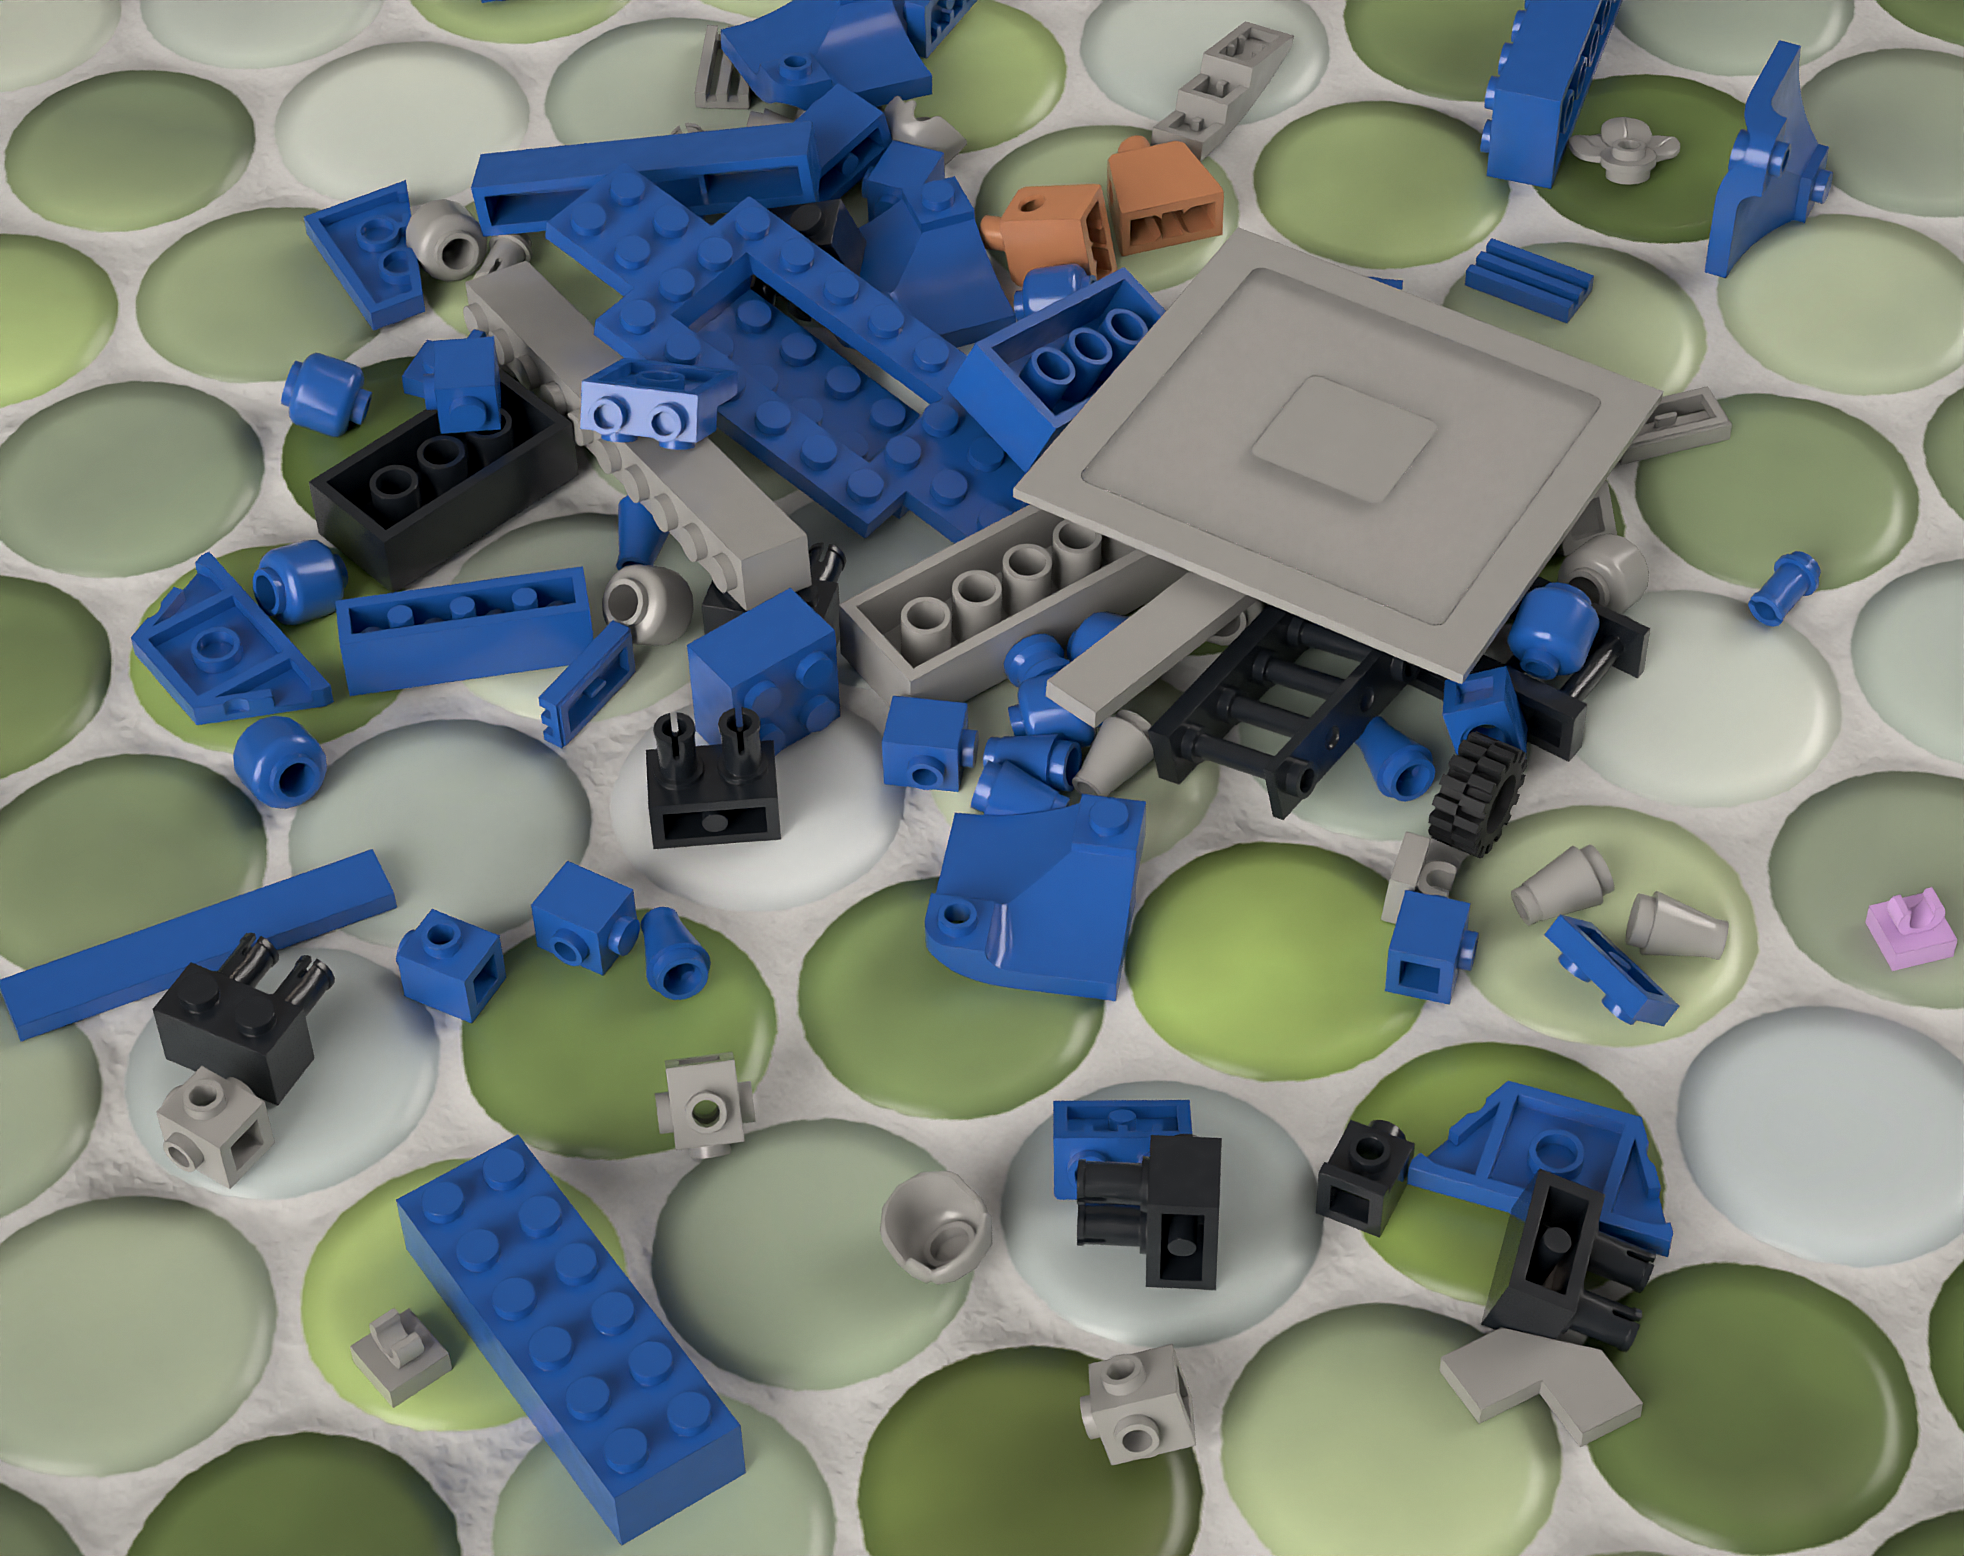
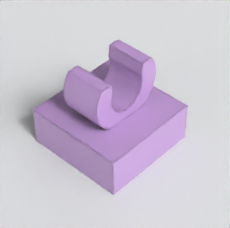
[1865,887,1957,971]

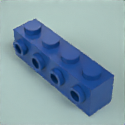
[335,566,594,696]

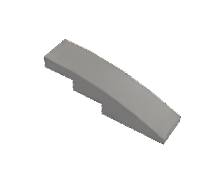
[1150,21,1294,162]

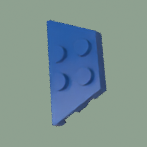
[131,552,334,725]
[1407,1081,1673,1257]

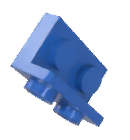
[1053,1100,1192,1200]

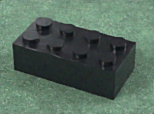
[309,368,579,593]

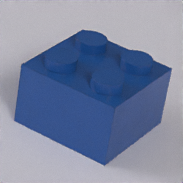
[687,588,841,756]

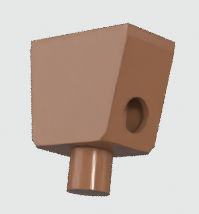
[1107,135,1224,257]
[979,184,1117,287]

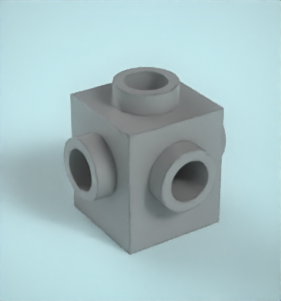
[655,1052,756,1159]
[156,1066,275,1189]
[1080,1344,1196,1465]

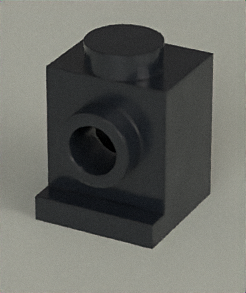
[1316,1120,1415,1238]

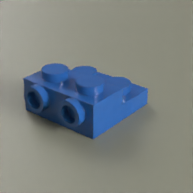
[580,358,738,450]

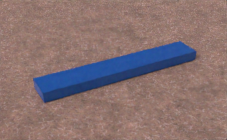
[0,849,397,1042]

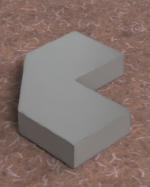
[1440,1327,1643,1447]

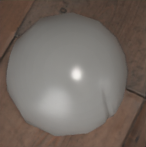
[884,96,967,166]
[880,1171,992,1285]

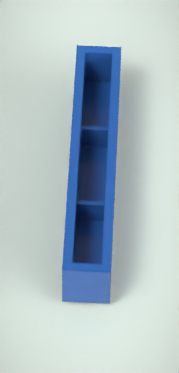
[471,121,821,237]

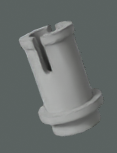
[474,233,533,279]

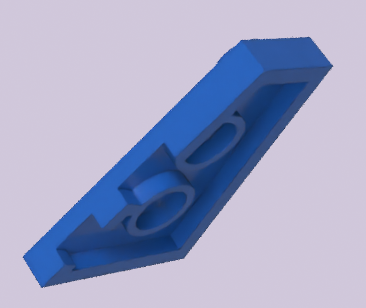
[304,180,426,331]

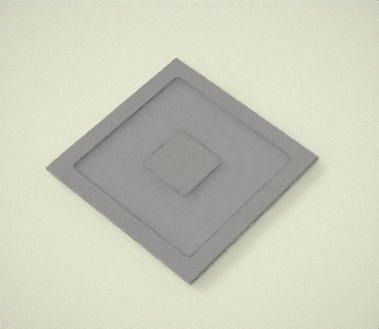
[1013,227,1664,684]

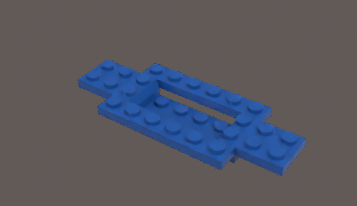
[545,162,1030,544]

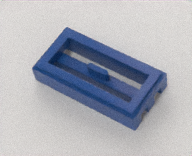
[1465,238,1594,323]
[538,620,636,748]

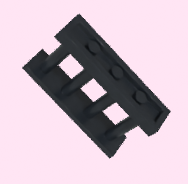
[1409,576,1650,762]
[1148,604,1422,820]

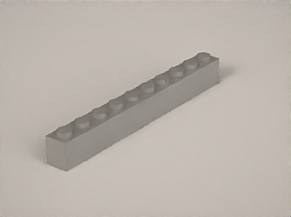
[463,260,812,611]

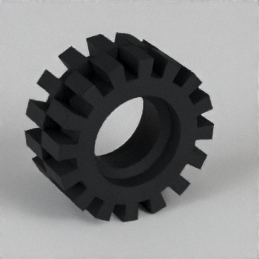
[1428,731,1527,858]

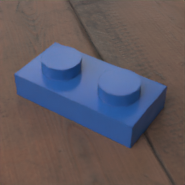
[1544,914,1680,1027]

